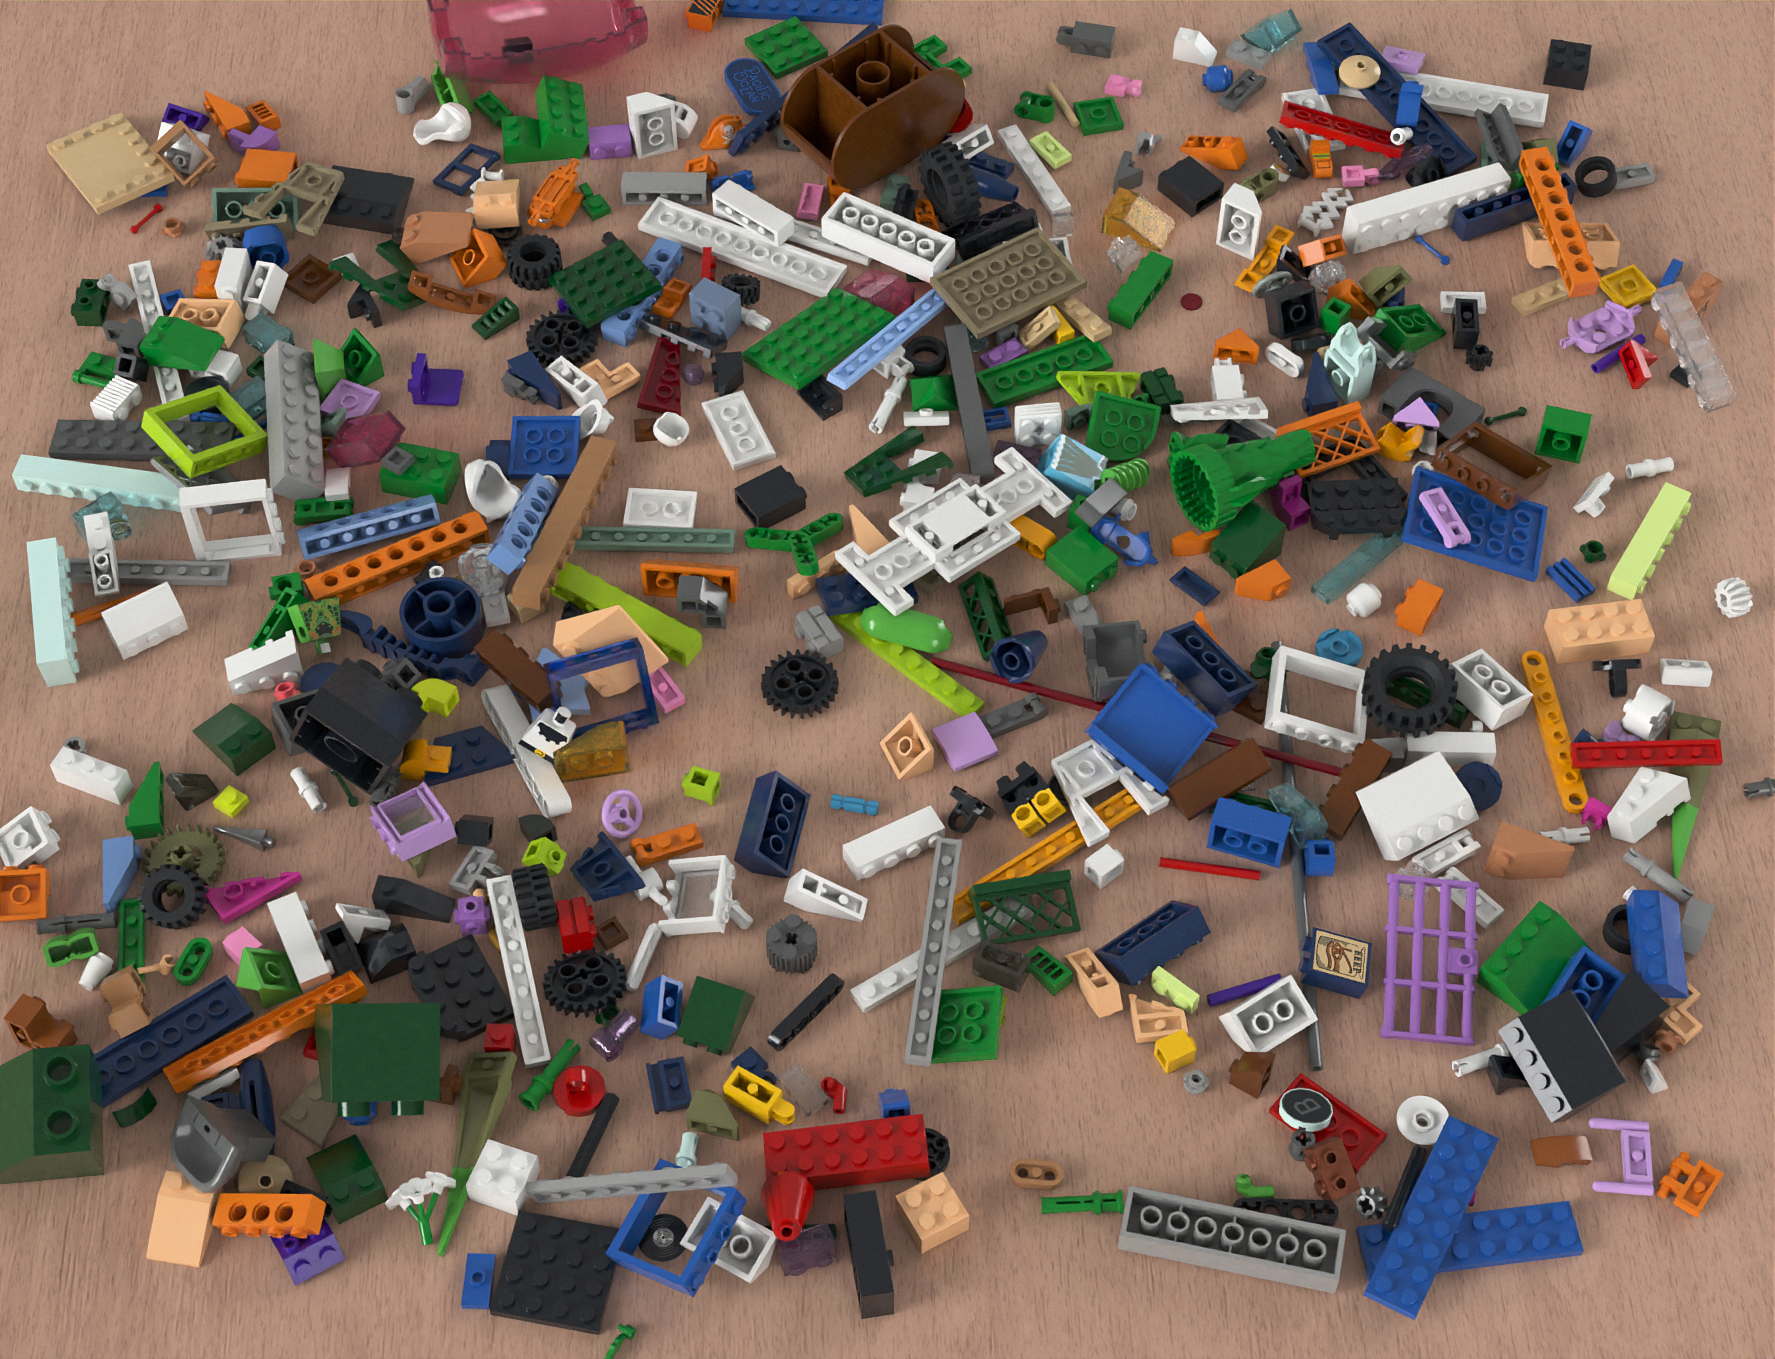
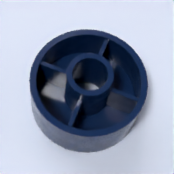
[399,577,485,663]

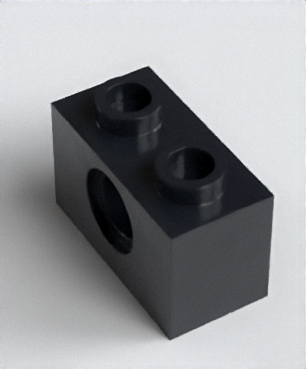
[1451,298,1480,350]

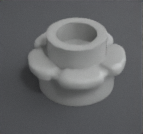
[1183,1069,1209,1095]

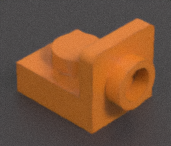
[685,154,719,181]

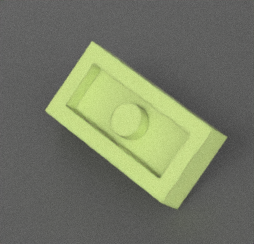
[1030,131,1072,169]
[1150,966,1200,1015]

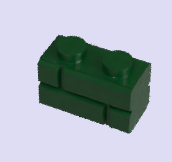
[1139,367,1184,419]

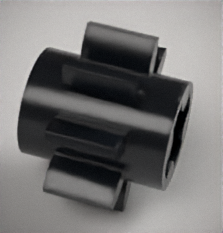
[1465,344,1493,371]

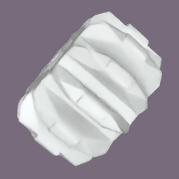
[1714,577,1753,618]

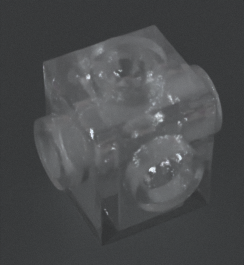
[1106,235,1144,274]
[1396,860,1432,900]

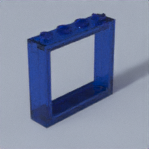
[543,638,659,750]

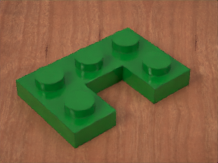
[914,34,972,79]

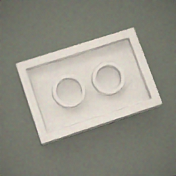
[623,488,698,528]

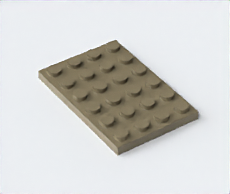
[930,227,1087,340]

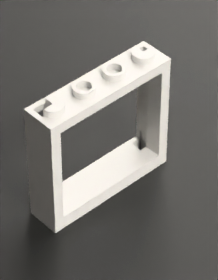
[179,479,286,562]
[1264,645,1367,754]

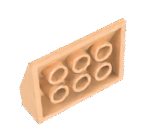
[1522,221,1620,270]
[553,605,668,698]

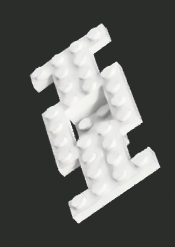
[835,447,1073,616]

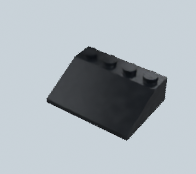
[313,165,414,236]
[1498,989,1628,1123]

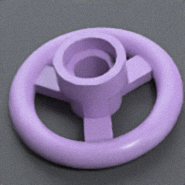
[602,789,642,839]

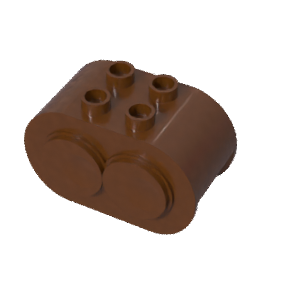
[781,24,965,190]

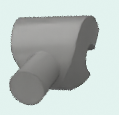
[1134,132,1163,156]

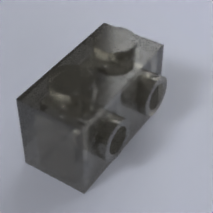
[972,939,1031,993]

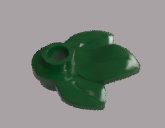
[1250,647,1289,684]

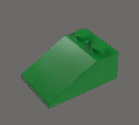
[501,115,568,164]
[1374,304,1447,354]
[139,316,225,371]

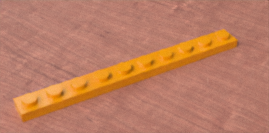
[952,779,1143,925]

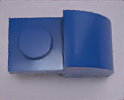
[1303,837,1336,877]

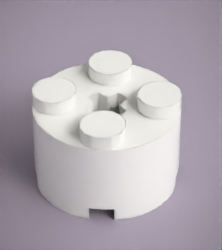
[1621,684,1675,741]

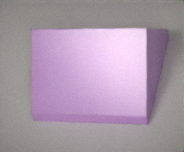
[1392,397,1440,432]

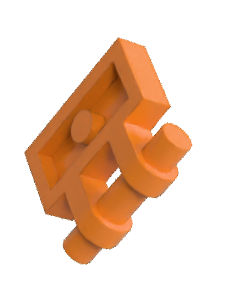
[1656,1152,1724,1218]

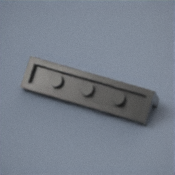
[1474,103,1524,172]

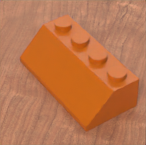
[640,559,740,603]

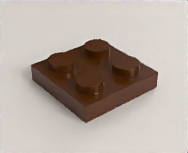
[284,254,342,304]

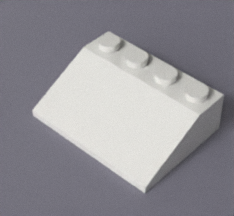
[1356,751,1479,861]

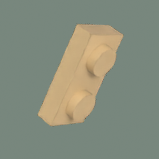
[1018,306,1061,351]

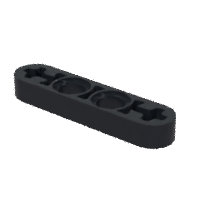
[767,973,845,1051]
[1233,1198,1339,1227]

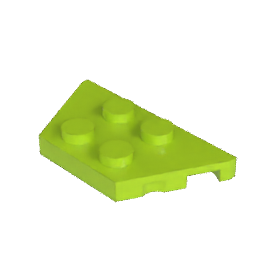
[1056,371,1140,405]

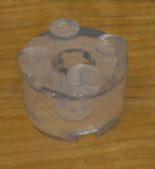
[458,543,509,598]

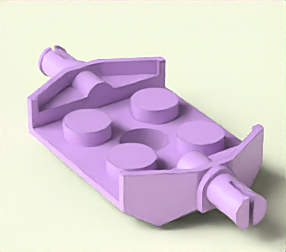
[1560,300,1643,353]

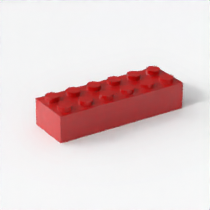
[763,1114,931,1190]

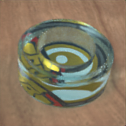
[110,519,132,540]

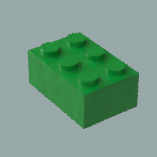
[378,441,462,505]

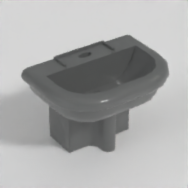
[170,1096,276,1193]

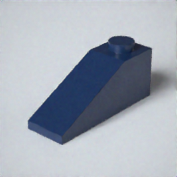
[506,350,563,410]
[1302,352,1338,417]

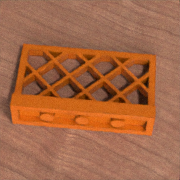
[1274,401,1381,478]

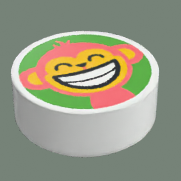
[1270,163,1291,182]

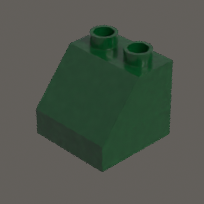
[315,1002,440,1117]
[0,1044,104,1184]

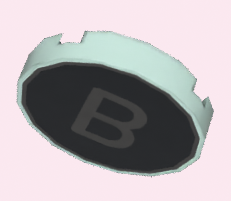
[1279,1088,1333,1132]

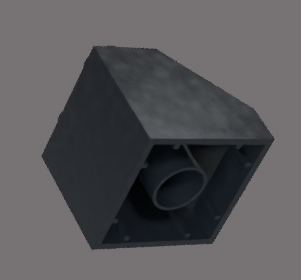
[288,657,428,796]

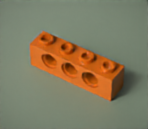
[212,1193,326,1238]

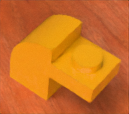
[1370,422,1425,462]
[400,739,452,781]

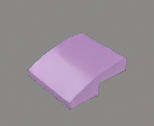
[932,712,998,772]

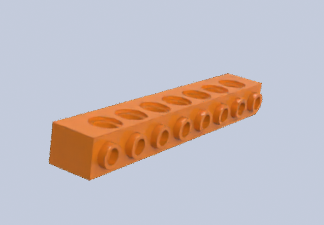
[1519,147,1601,298]
[304,510,491,605]

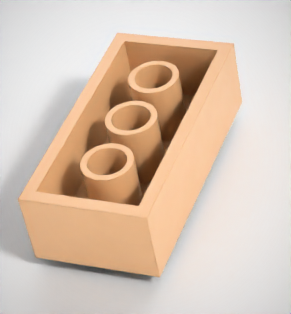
[1544,599,1655,664]

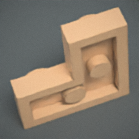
[579,359,641,400]
[1661,982,1703,1046]

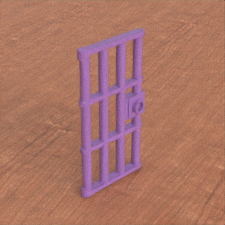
[1380,874,1479,1046]

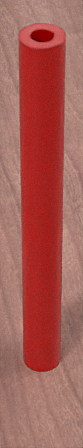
[1159,857,1260,881]

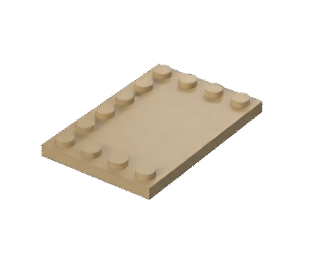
[46,113,175,215]

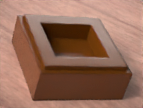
[596,916,629,951]

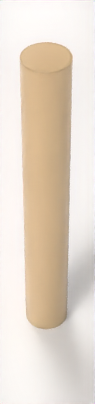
[1047,82,1080,128]

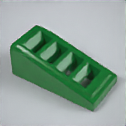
[1019,945,1073,996]

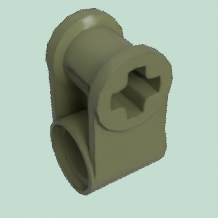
[1240,168,1279,204]

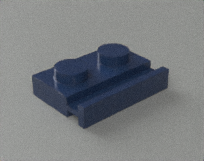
[646,1056,692,1115]

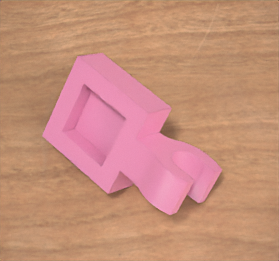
[1104,74,1142,97]
[1341,165,1379,187]

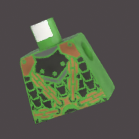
[287,597,341,655]

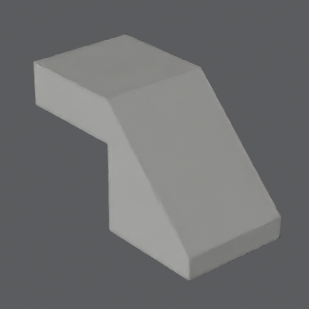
[1681,897,1715,956]

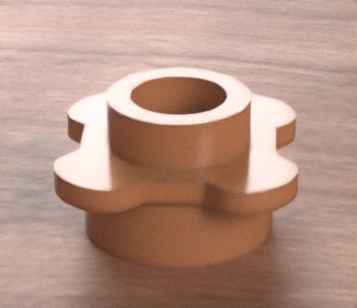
[161,217,186,238]
[293,559,321,583]
[1652,1029,1682,1053]

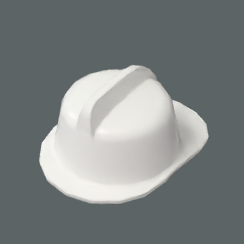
[572,399,614,440]

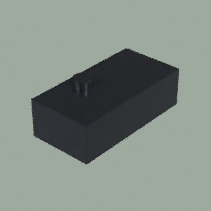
[843,1190,894,1319]

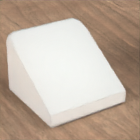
[1639,1059,1668,1094]

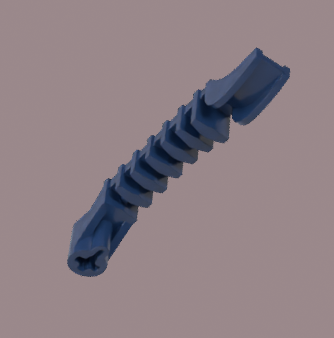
[340,610,489,686]

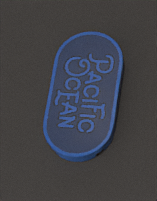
[724,58,781,117]

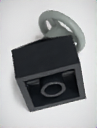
[1252,271,1320,340]

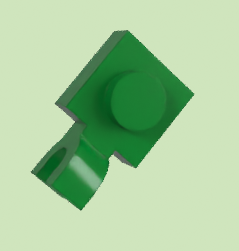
[579,182,611,221]

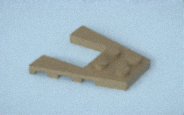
[242,161,345,237]

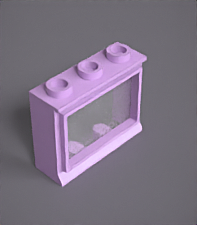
[369,781,457,862]

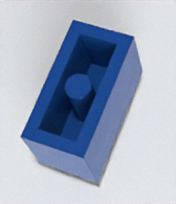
[640,975,683,1040]

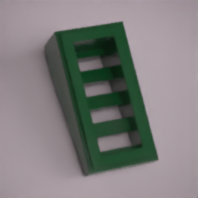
[472,297,520,340]

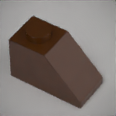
[1229,1052,1275,1099]

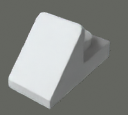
[335,903,391,944]

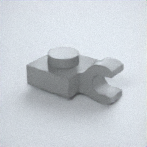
[97,273,138,311]

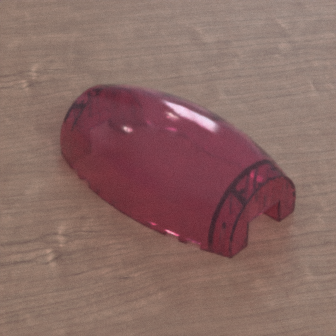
[427,0,648,84]

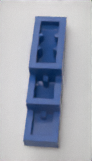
[1303,42,1339,95]

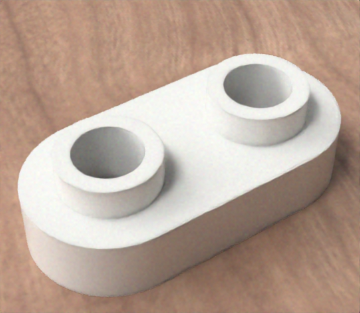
[1265,342,1304,377]

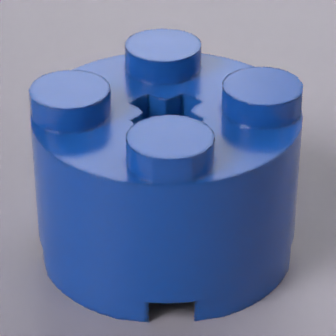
[242,225,289,270]

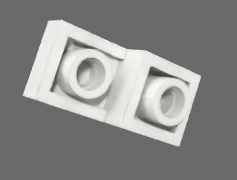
[325,467,351,501]

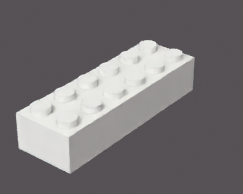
[822,192,955,283]

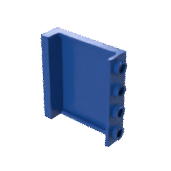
[1084,663,1218,795]

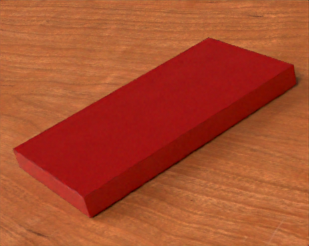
[1269,1073,1387,1175]

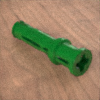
[518,1039,581,1111]
[1041,1190,1124,1215]

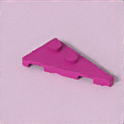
[204,871,302,925]

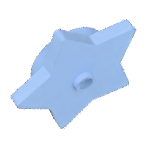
[506,648,591,722]

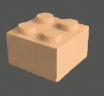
[895,1172,969,1254]

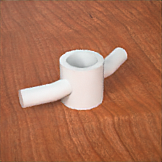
[625,855,668,906]

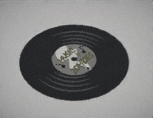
[638,1214,688,1262]

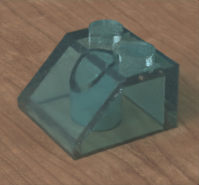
[1240,8,1302,53]

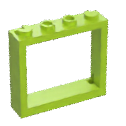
[141,385,268,479]

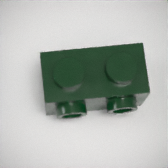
[71,279,111,327]

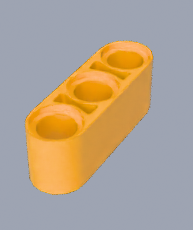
[1010,515,1058,560]

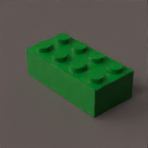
[535,75,589,159]

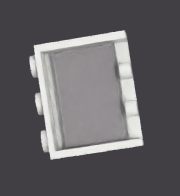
[658,855,735,938]

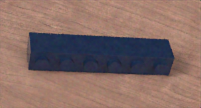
[1451,172,1577,242]

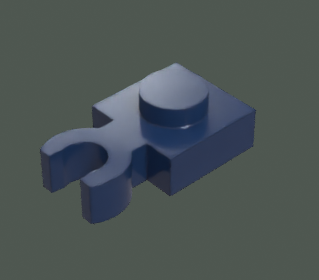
[731,1047,777,1085]

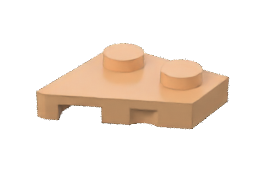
[1128,994,1188,1043]

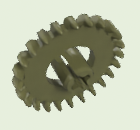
[142,824,226,898]

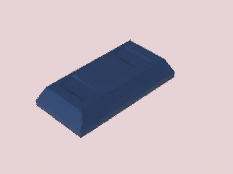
[1169,566,1220,607]

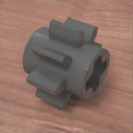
[1354,1186,1389,1220]

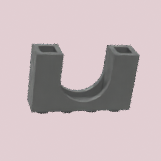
[1377,366,1485,447]

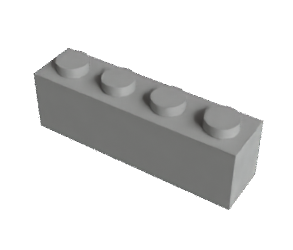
[621,172,708,206]

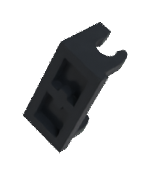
[797,374,843,421]

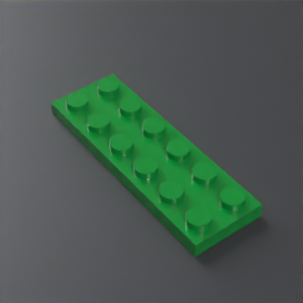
[975,335,1114,408]

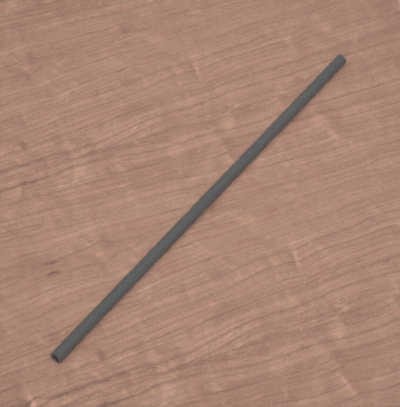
[1271,641,1323,1071]

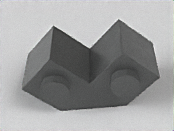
[676,575,729,629]

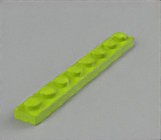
[828,612,985,717]

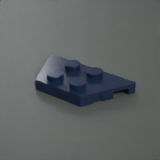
[423,725,516,787]
[570,831,646,902]

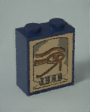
[1298,927,1372,999]

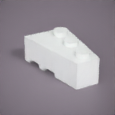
[225,630,303,695]

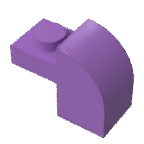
[228,125,280,157]

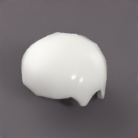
[653,412,690,447]

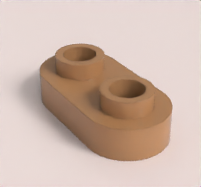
[1009,1158,1064,1190]

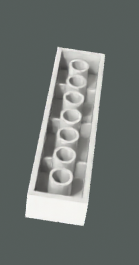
[1342,162,1511,254]

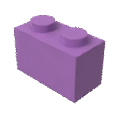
[588,124,632,160]

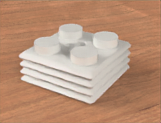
[1014,402,1062,448]

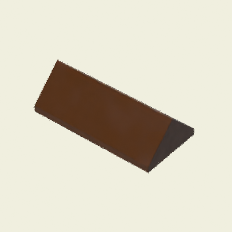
[1165,737,1272,821]

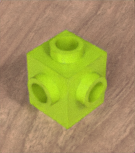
[521,837,567,877]

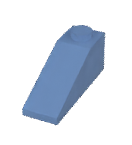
[103,836,143,913]

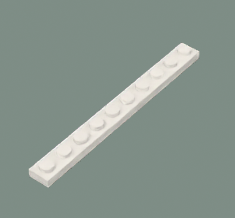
[128,260,190,422]

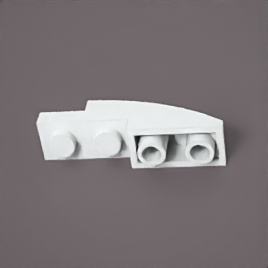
[83,512,120,597]

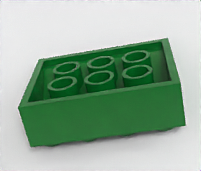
[1476,901,1594,1015]

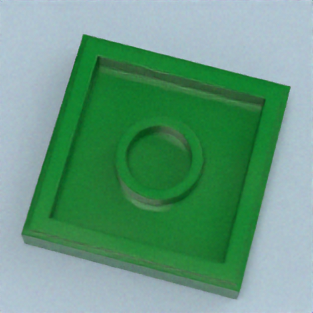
[1073,96,1124,136]

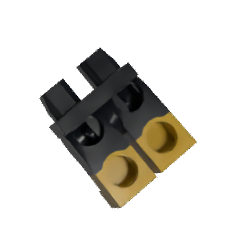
[996,761,1067,838]

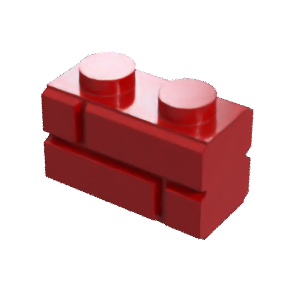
[555,896,598,954]

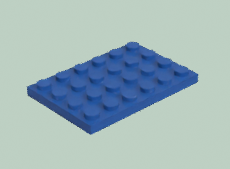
[1401,466,1548,582]

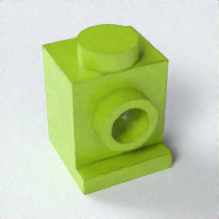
[682,765,721,806]

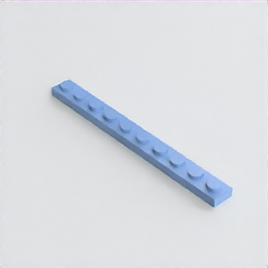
[827,288,948,390]

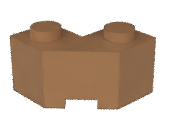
[100,965,154,1038]

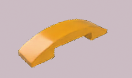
[1234,224,1295,293]

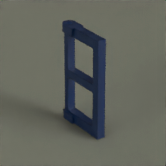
[433,143,501,196]

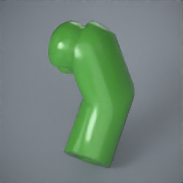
[1235,1174,1274,1198]

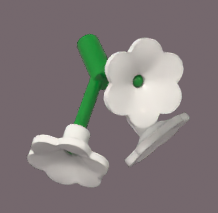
[385,1171,457,1246]

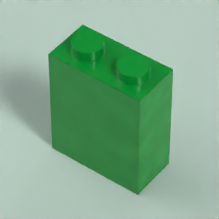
[1045,526,1119,596]

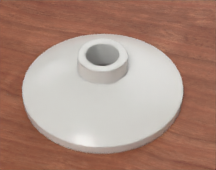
[1396,1096,1449,1145]

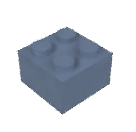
[689,277,742,341]

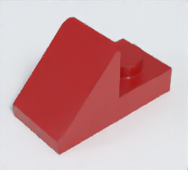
[1618,340,1658,389]

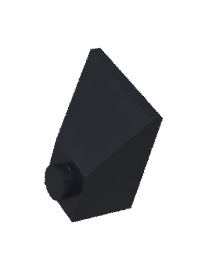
[354,923,417,984]

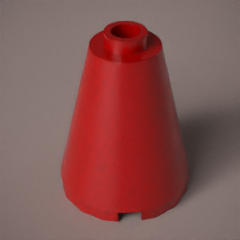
[761,1170,815,1241]

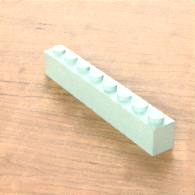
[12,454,198,512]

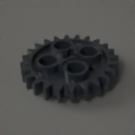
[526,309,598,367]
[761,649,839,719]
[543,947,627,1018]

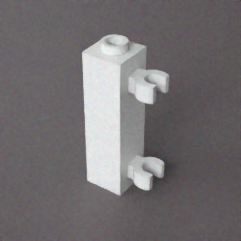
[1401,721,1497,766]

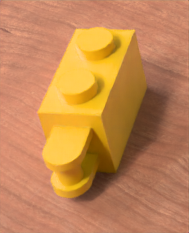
[723,1066,795,1126]

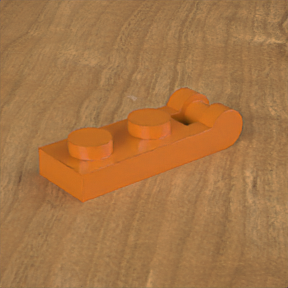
[629,822,704,867]

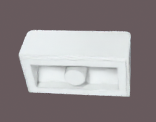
[1659,658,1712,687]

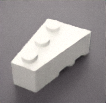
[1607,766,1691,843]

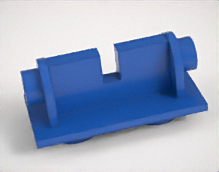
[709,169,755,193]

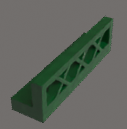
[958,571,1013,662]
[1386,677,1470,729]

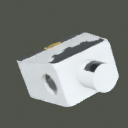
[518,707,576,767]

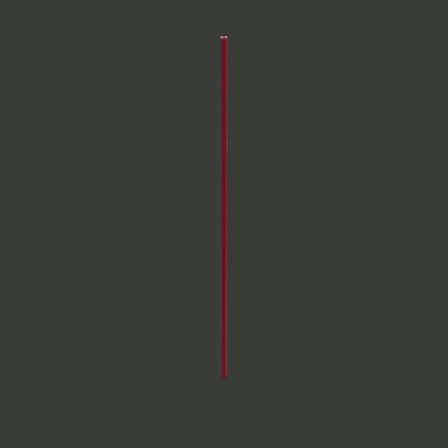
[931,657,1382,780]

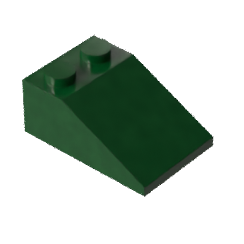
[192,703,276,776]
[306,1134,388,1224]

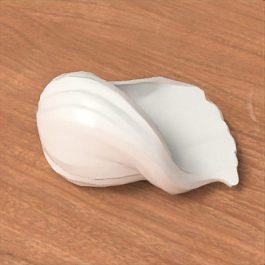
[413,102,471,145]
[464,459,521,523]

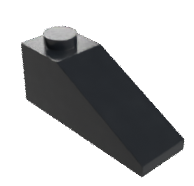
[371,875,456,923]

